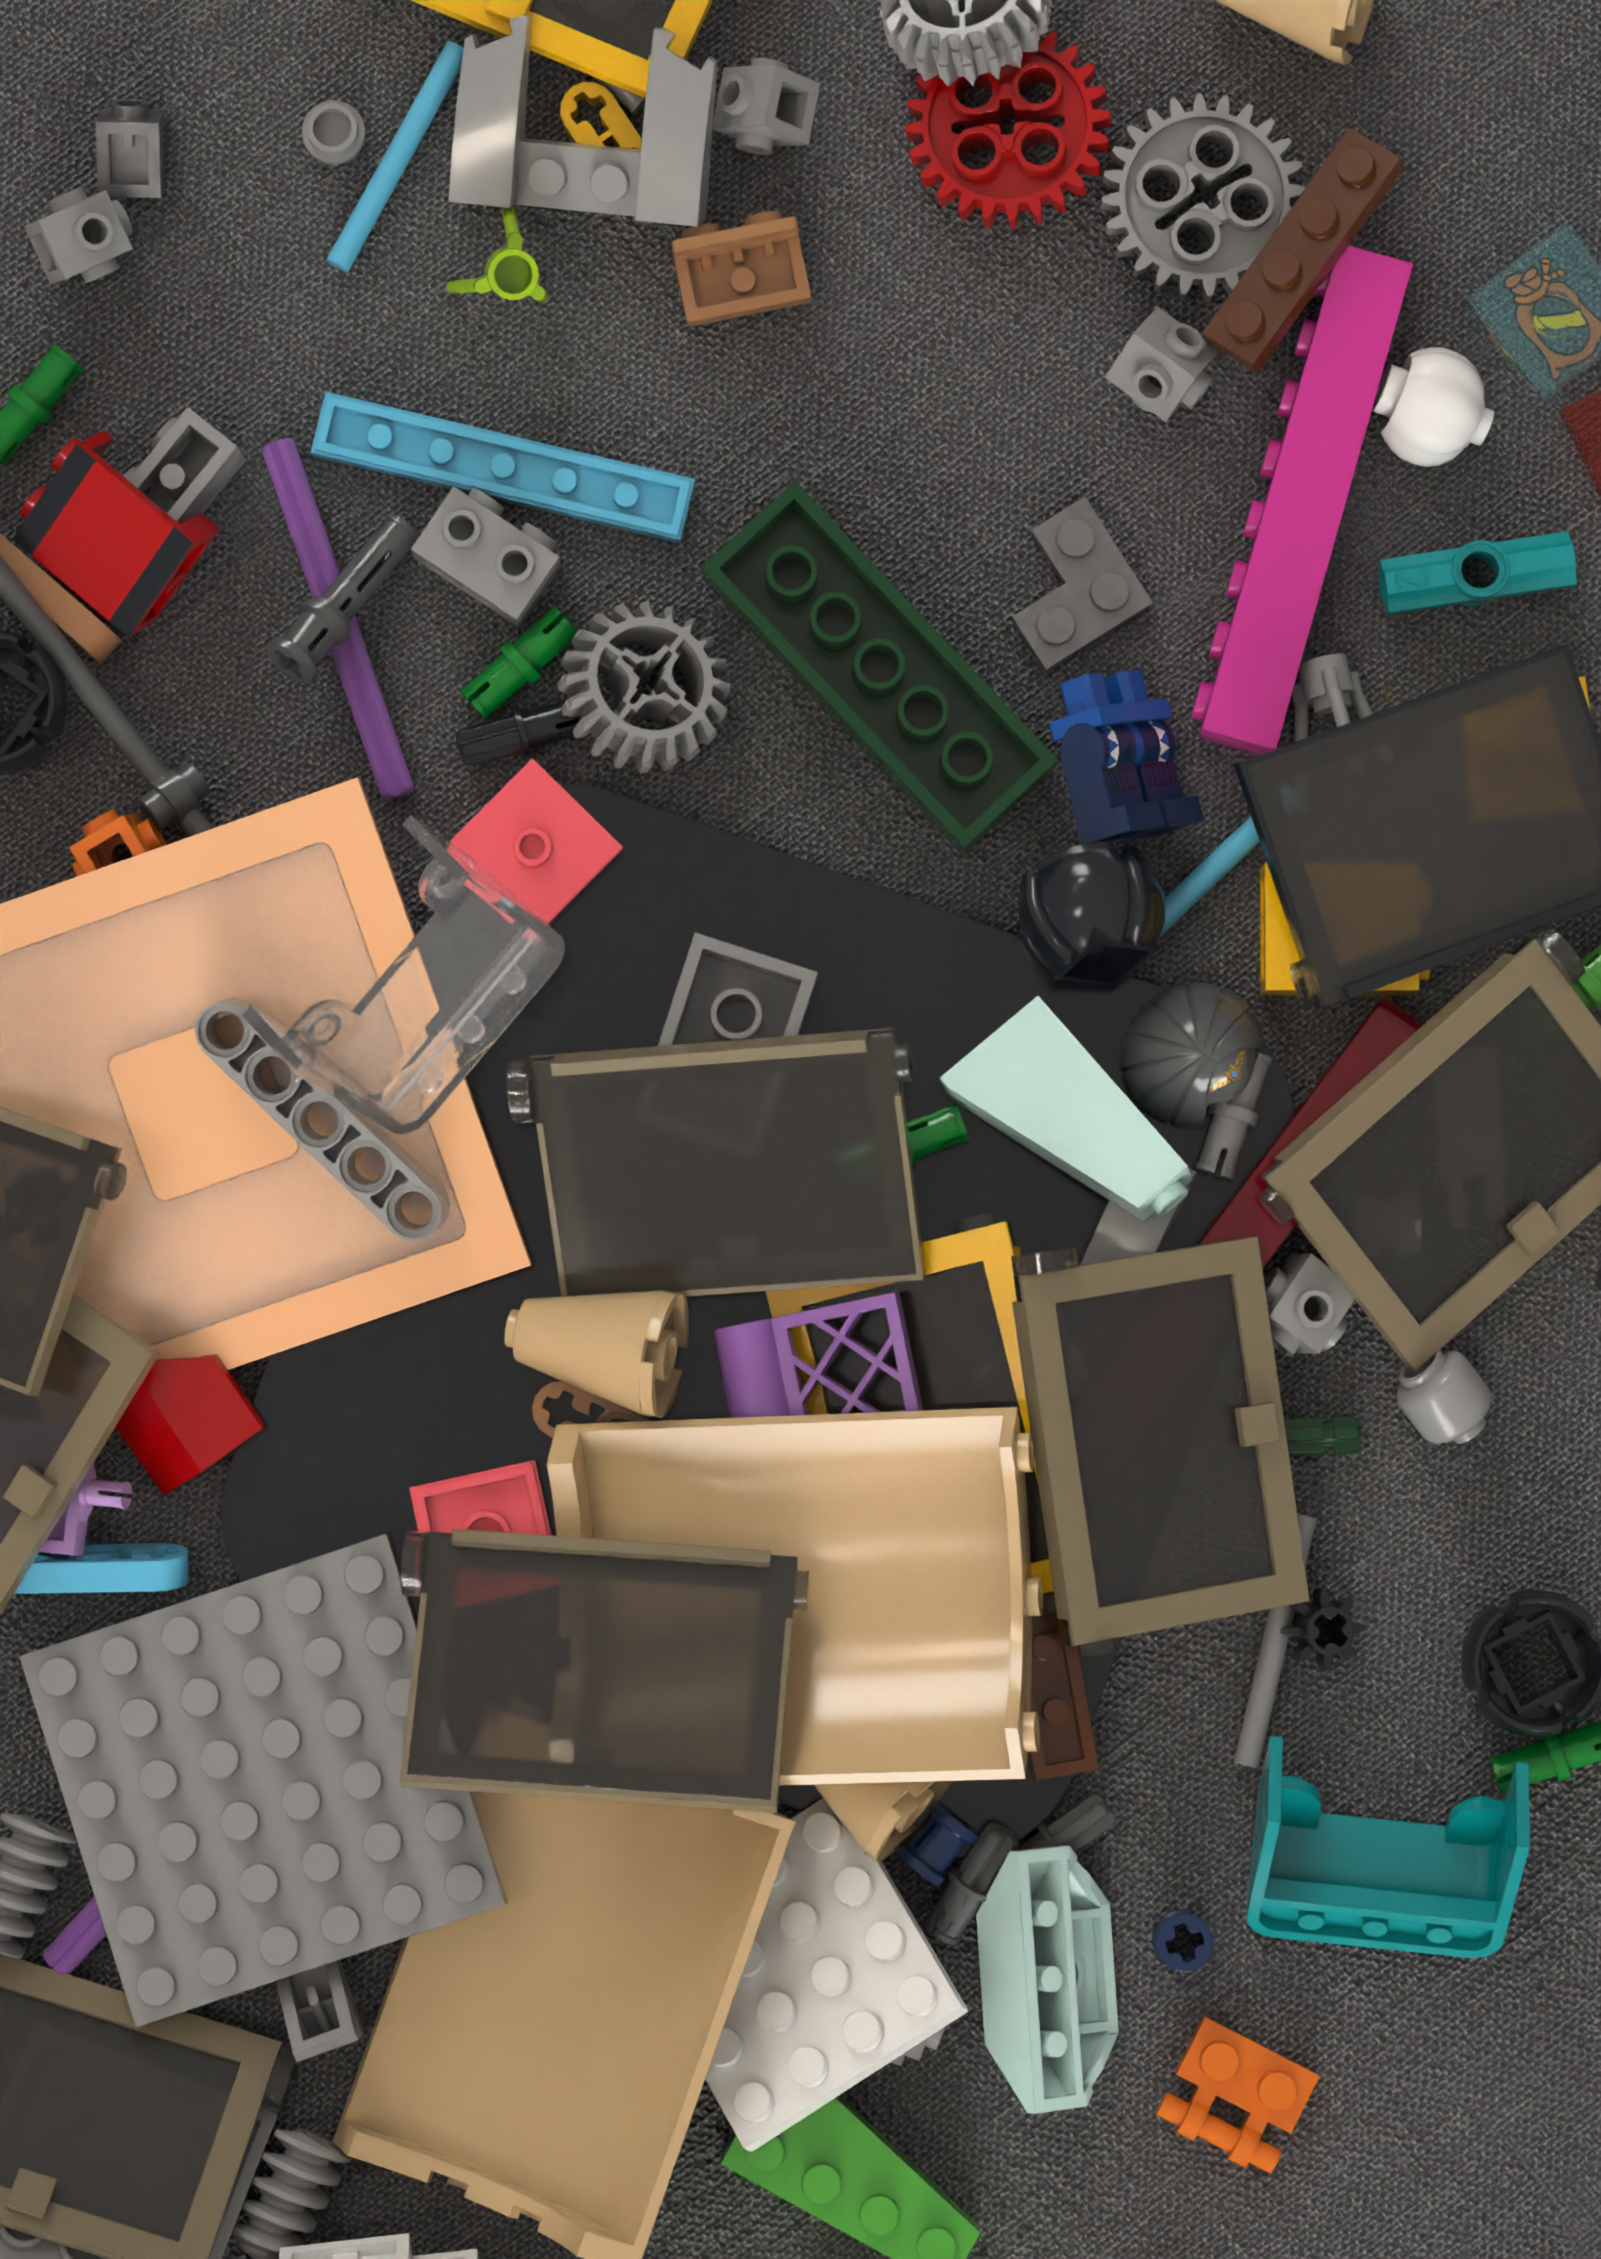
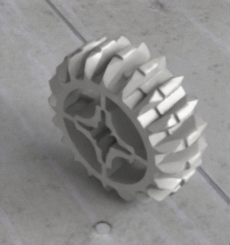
[880,0,1053,87]
[558,601,730,774]

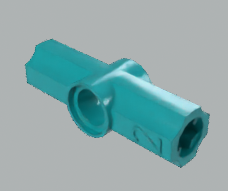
[1378,531,1577,616]

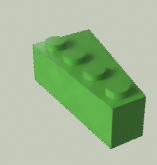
[721,2095,980,2259]

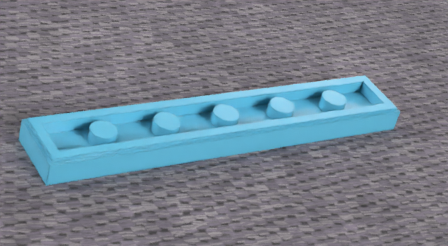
[311,392,695,544]

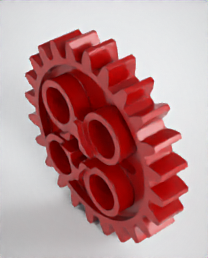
[905,31,1111,229]

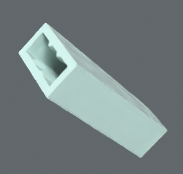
[940,996,1192,1221]

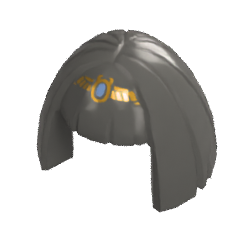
[1120,982,1264,1129]

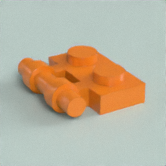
[1155,2015,1320,2174]

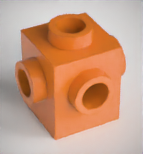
[69,809,167,876]

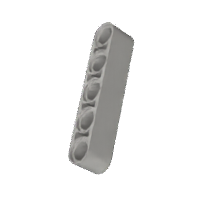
[195,998,450,1241]

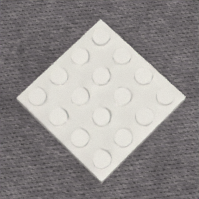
[705,1798,969,2152]

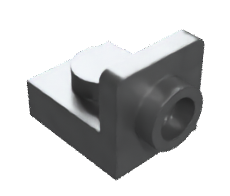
[95,99,165,198]

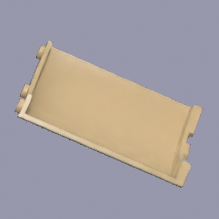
[547,1407,1043,1786]
[332,1698,796,2259]

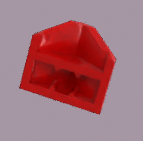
[116,1354,266,1495]

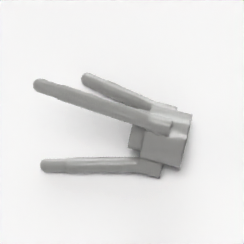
[1291,653,1393,815]

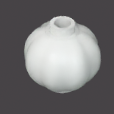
[1372,347,1494,467]

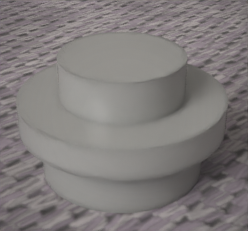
[302,100,366,165]

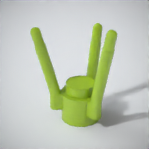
[446,206,550,303]

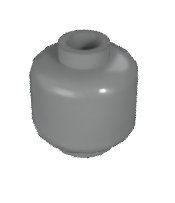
[1396,1350,1492,1444]

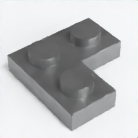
[1011,497,1153,673]

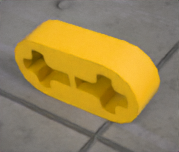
[560,82,642,149]

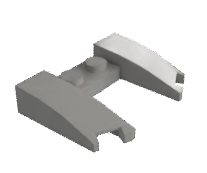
[448,14,718,227]

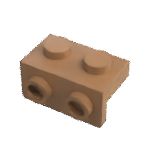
[672,211,811,327]

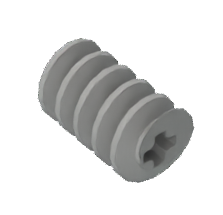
[0,1813,77,1959]
[232,2128,352,2259]

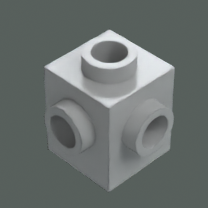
[713,58,820,155]
[24,186,133,284]
[1104,306,1218,422]
[1264,1253,1355,1357]

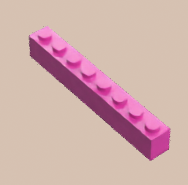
[1191,245,1413,755]

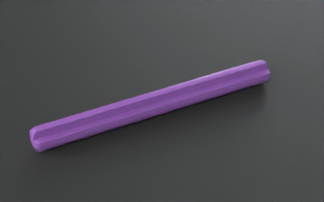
[262,438,414,800]

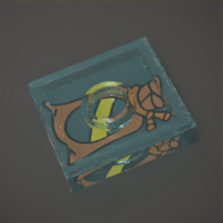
[1464,223,1601,402]

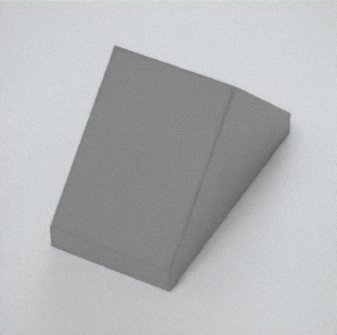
[276,1960,365,2062]

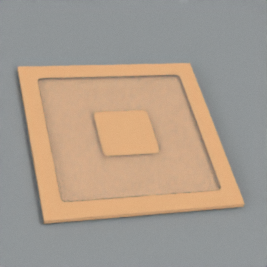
[0,777,532,1425]

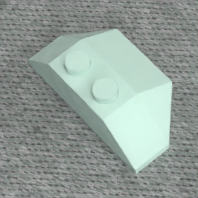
[976,1845,1119,2114]

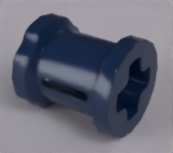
[896,1800,981,1887]
[1152,1909,1214,1972]

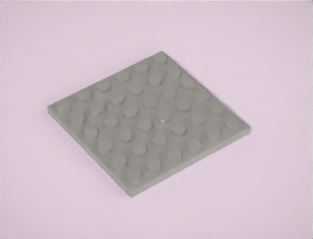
[19,1534,508,2027]

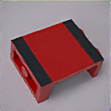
[12,430,220,637]

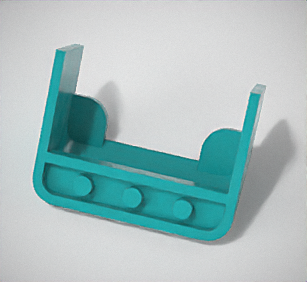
[1246,1736,1530,1958]

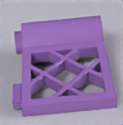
[713,1292,923,1418]

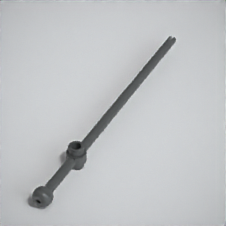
[0,555,214,837]

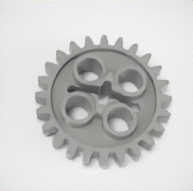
[1100,93,1306,303]

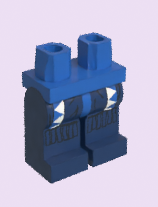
[1050,669,1204,844]

